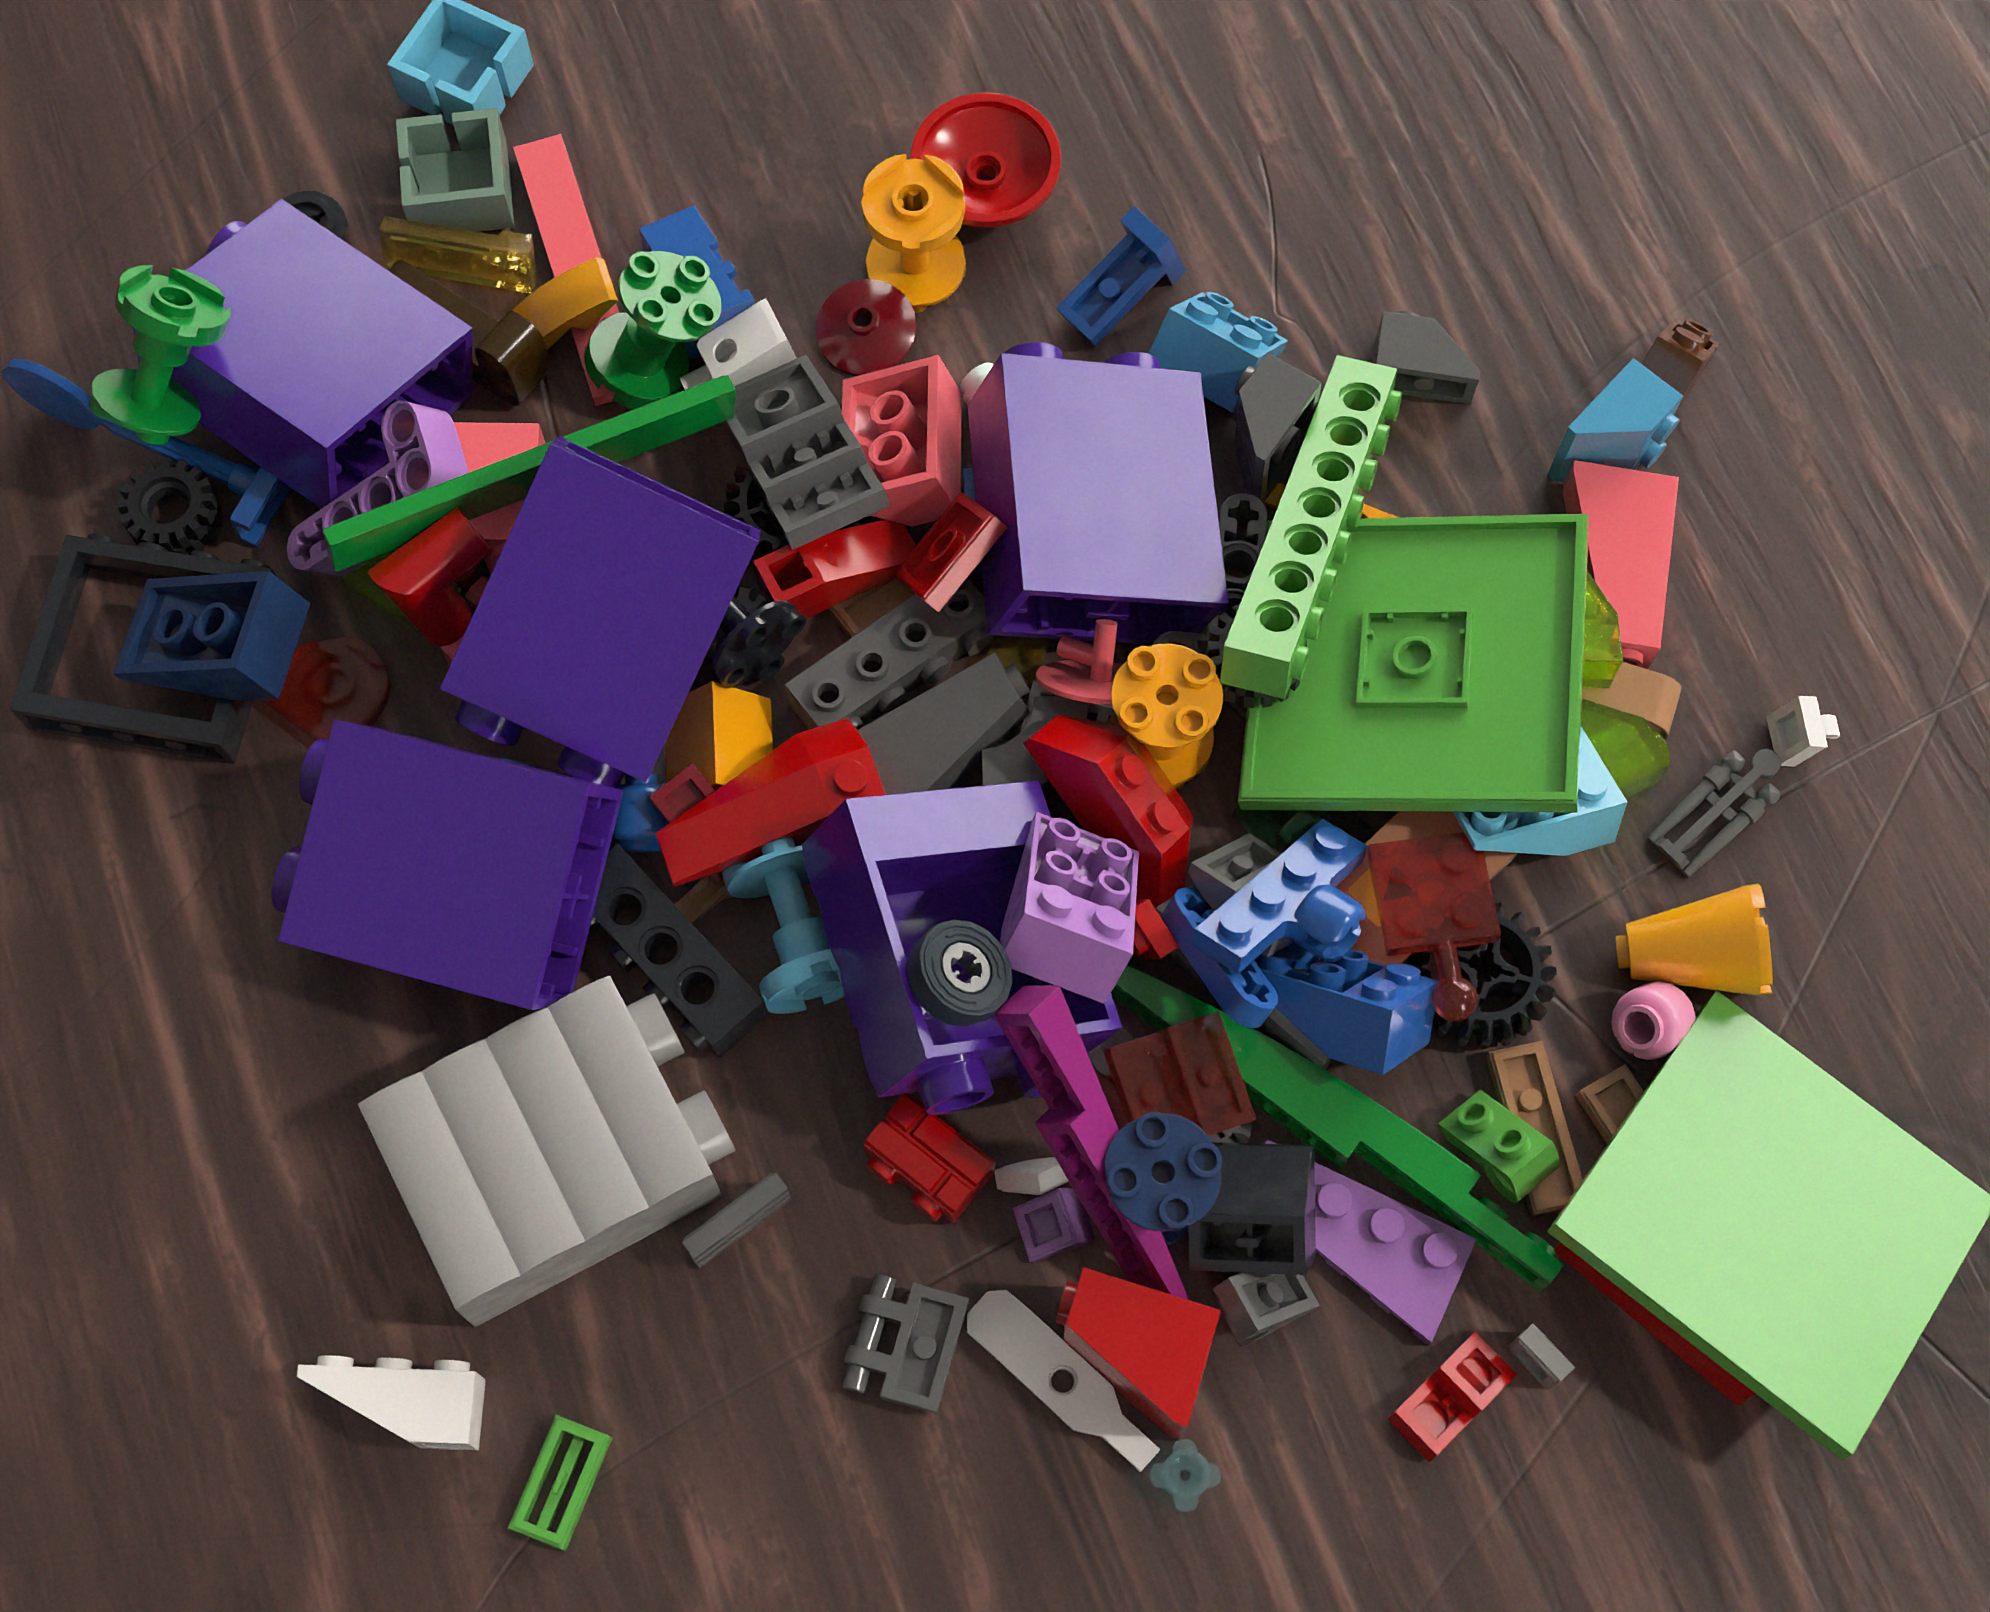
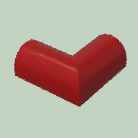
[367,507,492,647]

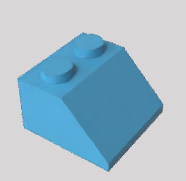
[1547,358,1683,482]

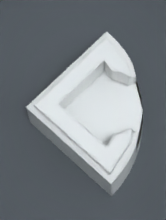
[995,1157,1069,1195]

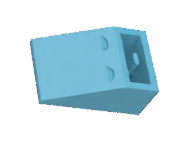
[1453,727,1627,856]

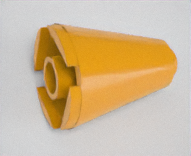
[1615,884,1773,996]

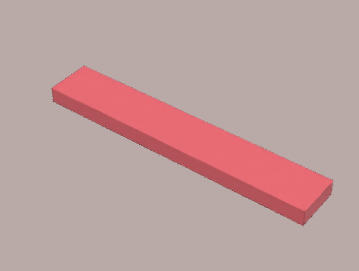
[513,134,619,407]

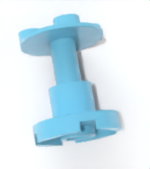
[722,838,845,1014]

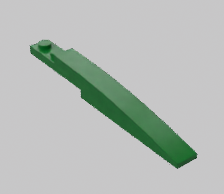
[1111,965,1564,1293]

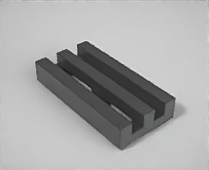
[682,1173,792,1269]

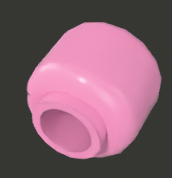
[1611,981,1696,1060]

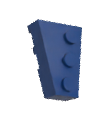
[636,205,755,366]

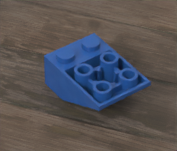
[1254,942,1439,1075]

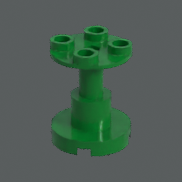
[584,251,721,409]
[89,265,231,445]

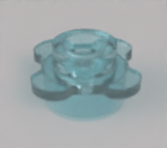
[1150,1439,1221,1512]

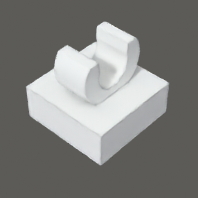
[1766,696,1840,767]

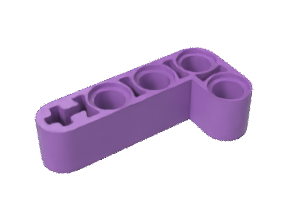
[287,400,469,577]

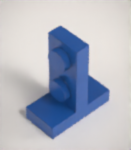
[1056,206,1186,346]

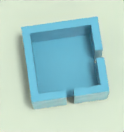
[387,0,534,125]

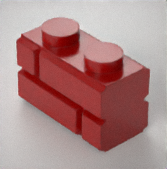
[863,1093,996,1224]

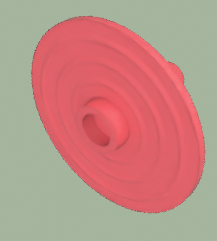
[1035,619,1123,705]

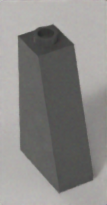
[857,653,1030,795]

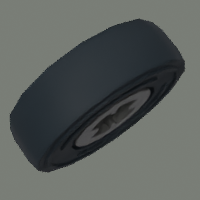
[907,920,1012,1027]

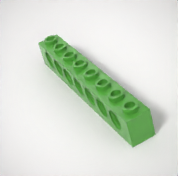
[1220,355,1402,699]

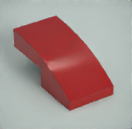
[1388,1332,1517,1462]

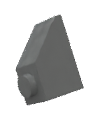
[1373,311,1480,405]

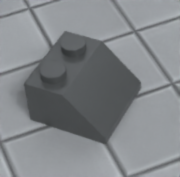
[1233,352,1321,504]

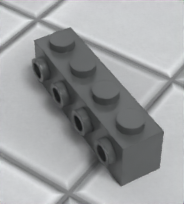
[785,577,994,730]

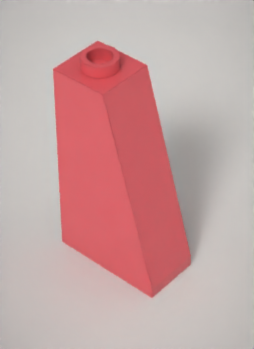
[1563,460,1679,669]

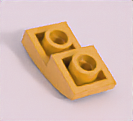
[513,257,618,350]

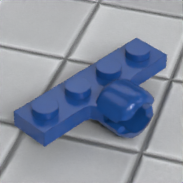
[1191,819,1368,974]

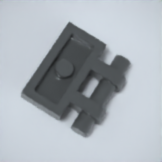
[842,1274,969,1415]

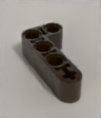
[388,259,552,406]

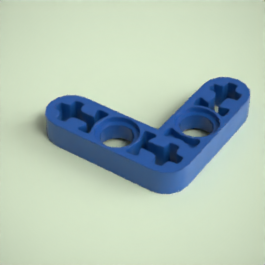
[1161,888,1278,1028]

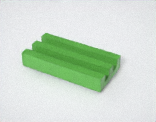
[508,1415,613,1551]

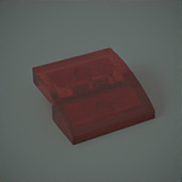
[1103,1011,1257,1136]

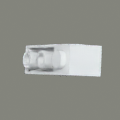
[297,1355,486,1451]

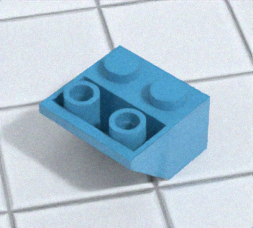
[1148,292,1288,412]

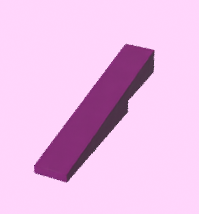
[993,985,1189,1300]

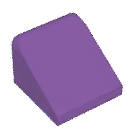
[1013,1188,1095,1262]

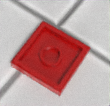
[895,492,1008,612]

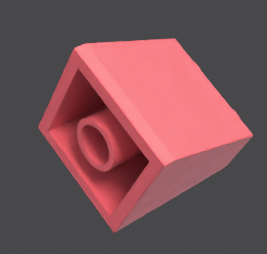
[454,422,545,575]

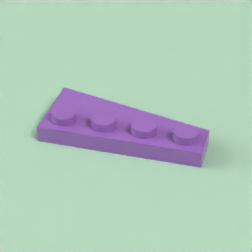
[1265,1139,1476,1346]

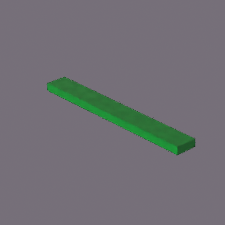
[323,375,736,572]

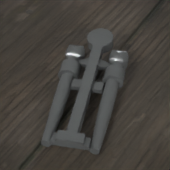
[1647,749,1781,878]

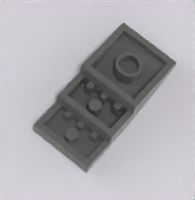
[724,355,890,550]

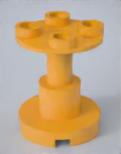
[861,154,966,313]
[1108,644,1223,790]

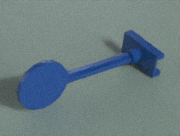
[2,358,291,548]

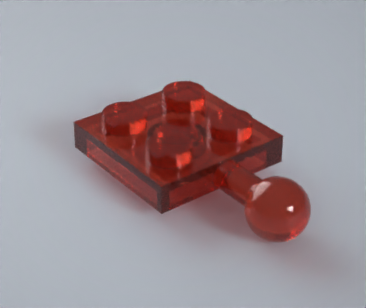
[1367,832,1501,1022]

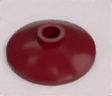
[816,279,917,376]

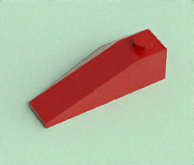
[656,718,886,887]

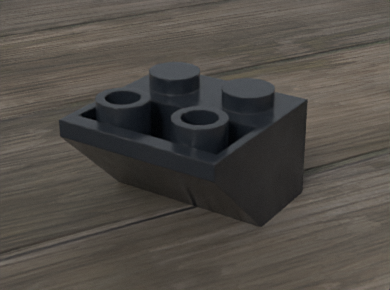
[1188,1142,1316,1275]

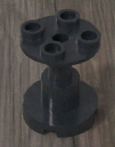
[713,586,807,688]

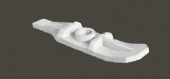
[967,1290,1160,1472]

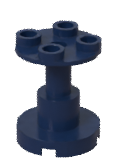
[1092,1112,1222,1246]

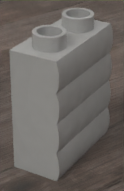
[358,976,736,1327]

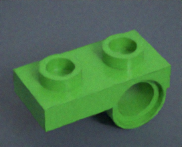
[1438,1090,1560,1203]

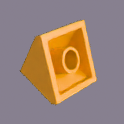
[665,681,773,791]

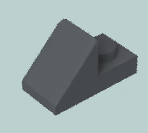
[1213,1273,1320,1347]

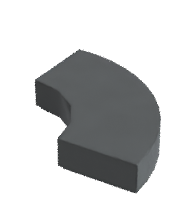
[981,696,1089,789]

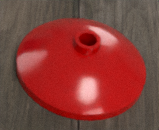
[911,93,1061,227]

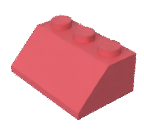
[842,355,962,527]

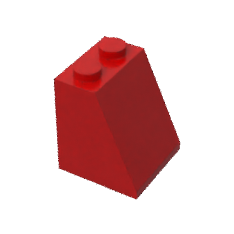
[1056,1267,1221,1441]

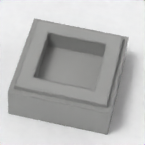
[1508,1324,1575,1389]

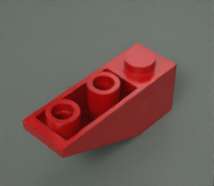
[753,520,916,619]

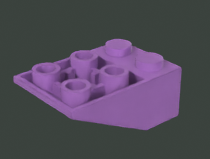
[1000,812,1139,1004]

